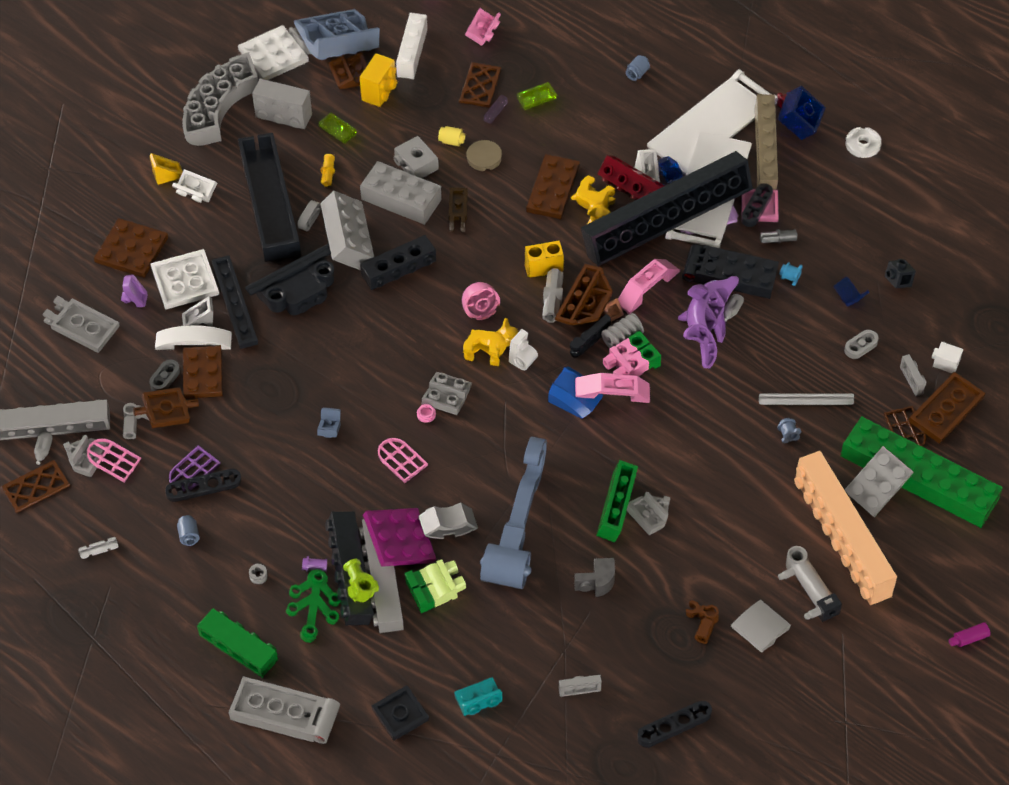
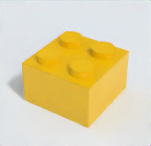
[360,53,397,107]

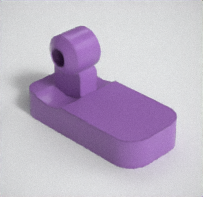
[121,275,148,308]

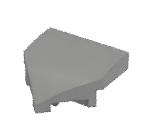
[63,435,109,477]
[627,492,670,535]

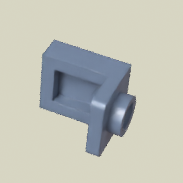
[317,408,341,438]

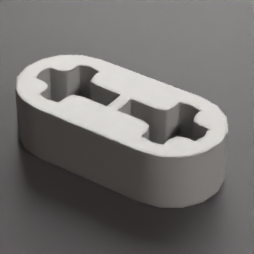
[298,200,321,231]

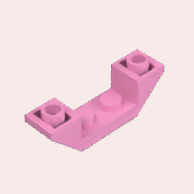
[618,259,680,315]
[575,373,650,403]

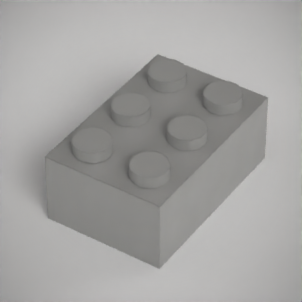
[252,79,312,129]

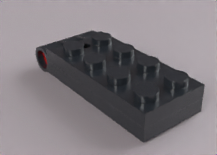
[682,244,779,299]

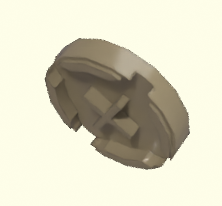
[467,140,502,171]

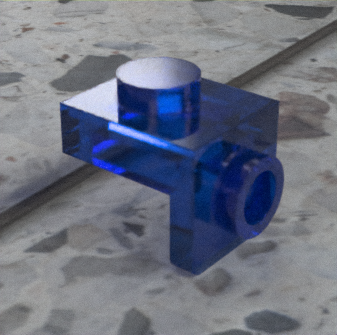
[658,156,683,184]

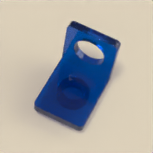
[834,276,869,307]

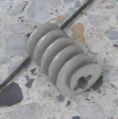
[602,313,644,348]

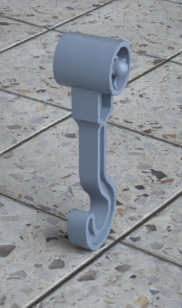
[480,436,547,589]

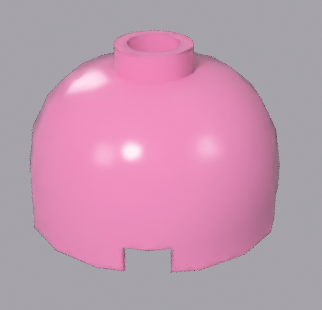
[462,282,500,320]

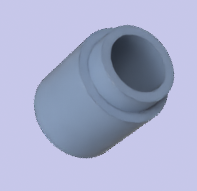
[625,55,650,81]
[177,515,200,546]

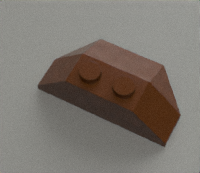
[555,264,613,325]

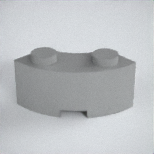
[419,503,478,539]

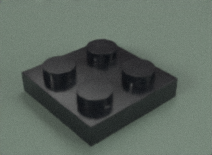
[371,685,429,741]

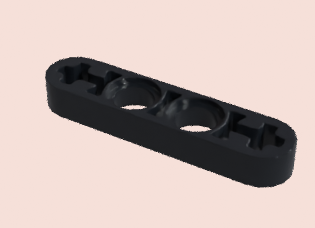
[165,469,241,502]
[637,701,712,748]

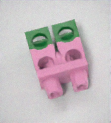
[603,331,661,377]

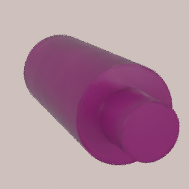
[949,622,990,647]

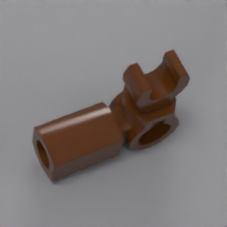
[686,600,719,644]

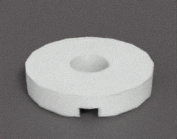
[845,127,881,158]

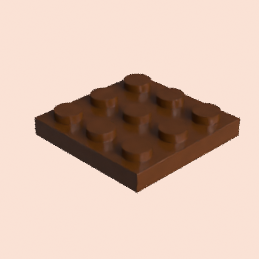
[94,218,168,278]

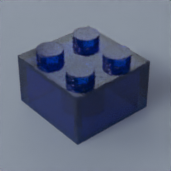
[777,86,826,140]

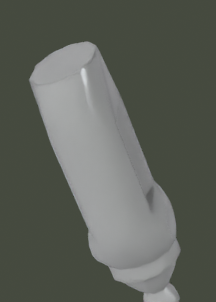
[724,294,744,322]
[34,432,53,465]

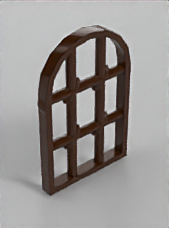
[883,406,926,447]

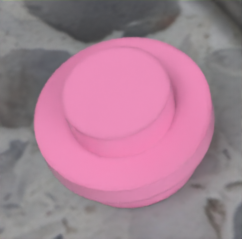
[417,404,436,423]

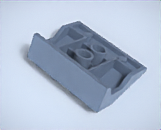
[294,9,380,60]

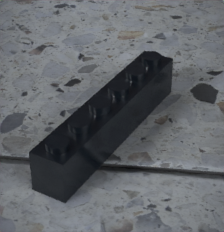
[325,512,374,626]

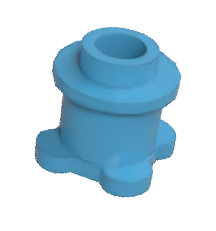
[780,262,803,286]

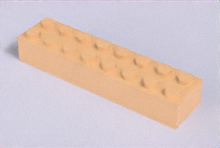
[794,451,897,605]

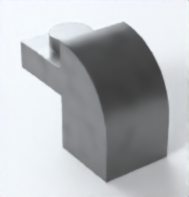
[574,558,615,597]

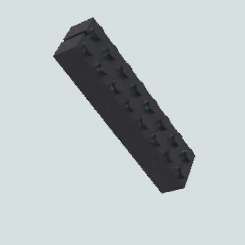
[238,132,301,262]

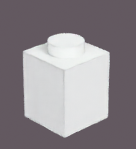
[932,342,963,373]

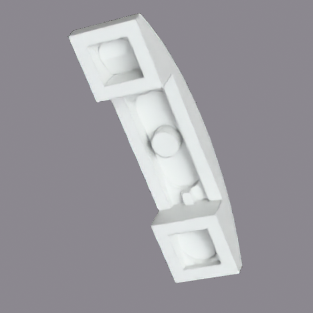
[155,326,232,350]

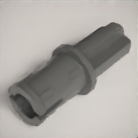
[760,229,797,244]

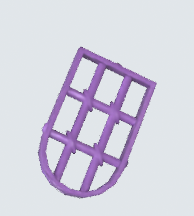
[169,445,221,491]

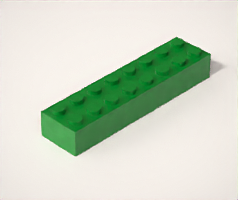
[841,416,1003,528]

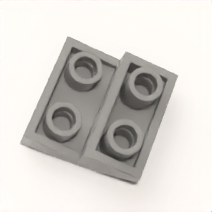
[421,372,472,415]
[731,600,791,652]

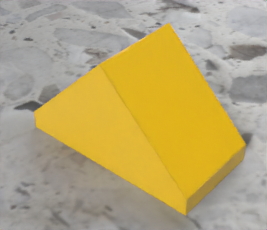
[150,153,183,185]

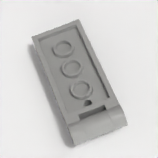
[229,676,340,744]

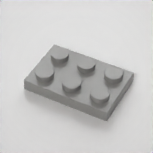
[845,446,914,517]

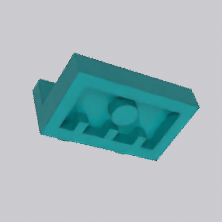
[454,677,502,716]

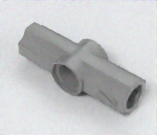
[542,269,563,323]

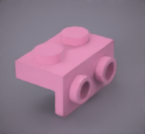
[465,8,501,46]

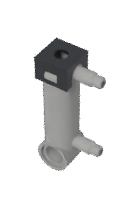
[778,546,842,622]

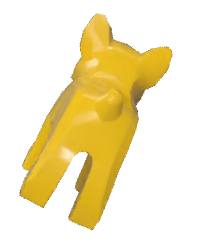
[571,175,615,224]
[463,318,518,366]

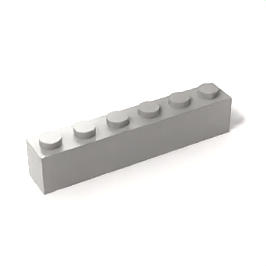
[0,399,110,440]
[359,519,404,633]

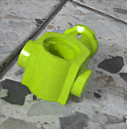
[343,559,379,602]

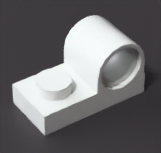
[509,329,538,370]

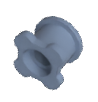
[777,418,802,443]

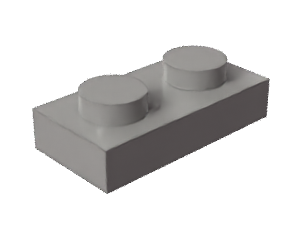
[900,354,926,396]

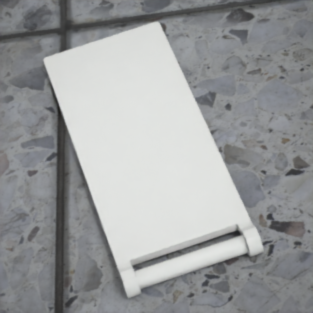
[647,69,778,175]
[665,132,752,248]

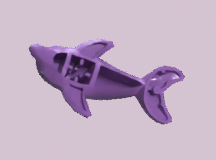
[678,276,739,368]

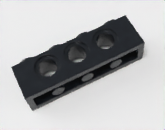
[360,235,436,290]

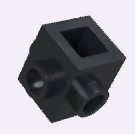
[885,259,916,288]

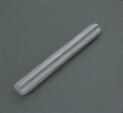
[758,393,854,405]

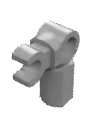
[123,403,149,439]

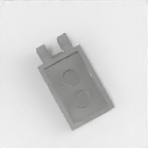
[43,296,119,353]

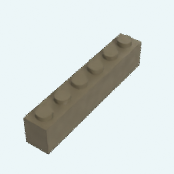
[755,94,778,190]

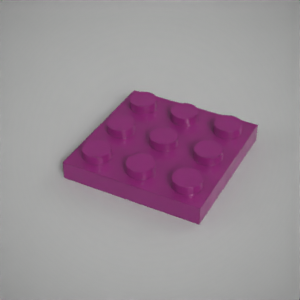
[363,508,436,567]

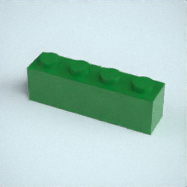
[596,460,638,542]
[197,608,278,678]

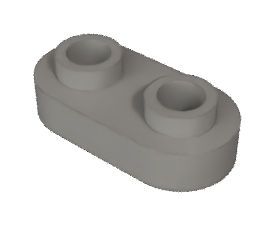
[845,330,879,359]

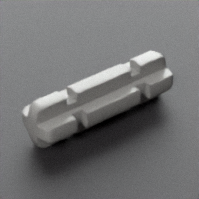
[79,537,118,559]

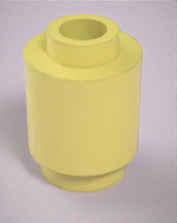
[438,126,465,147]

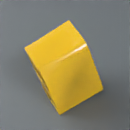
[525,240,564,278]

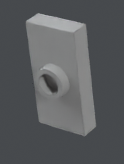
[559,675,601,697]

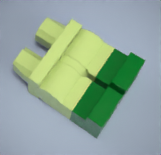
[404,559,466,614]

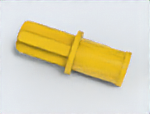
[321,154,335,187]

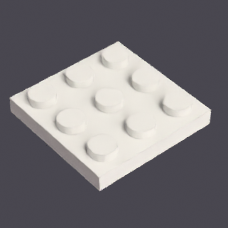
[238,25,309,80]
[151,249,219,310]

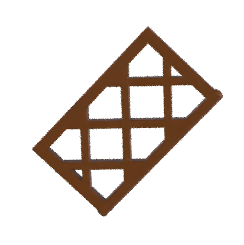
[459,62,501,108]
[1,460,71,513]

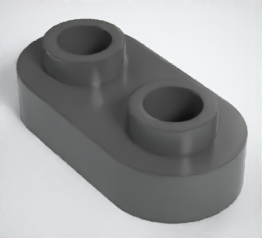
[149,360,180,391]

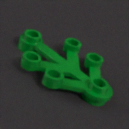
[286,569,341,643]

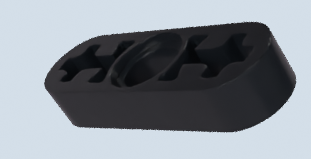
[741,183,773,227]

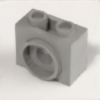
[394,136,439,178]

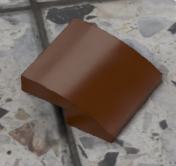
[328,52,367,89]

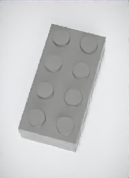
[360,161,442,225]
[320,191,374,270]

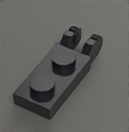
[570,314,611,358]

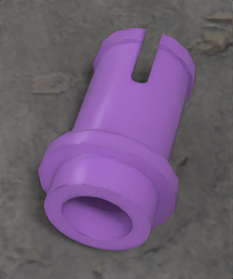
[302,556,327,572]

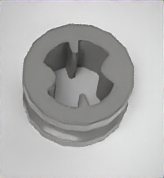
[249,564,268,584]

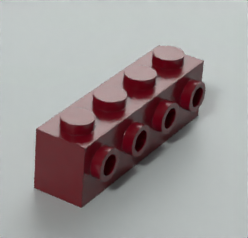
[598,155,665,200]

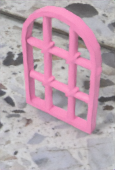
[378,438,428,483]
[87,439,141,483]

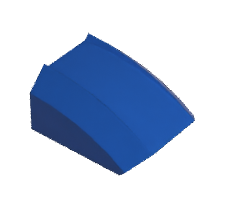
[548,367,603,418]

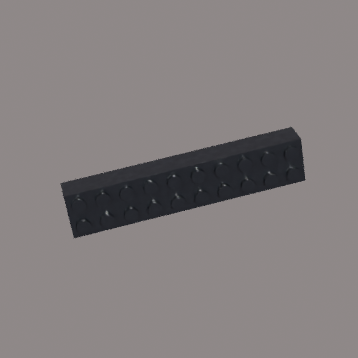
[581,151,753,267]

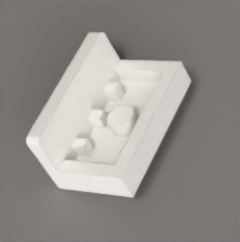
[172,169,217,203]

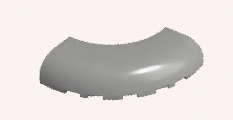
[182,52,258,146]

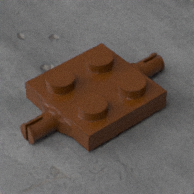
[133,387,199,428]

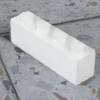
[396,13,427,79]

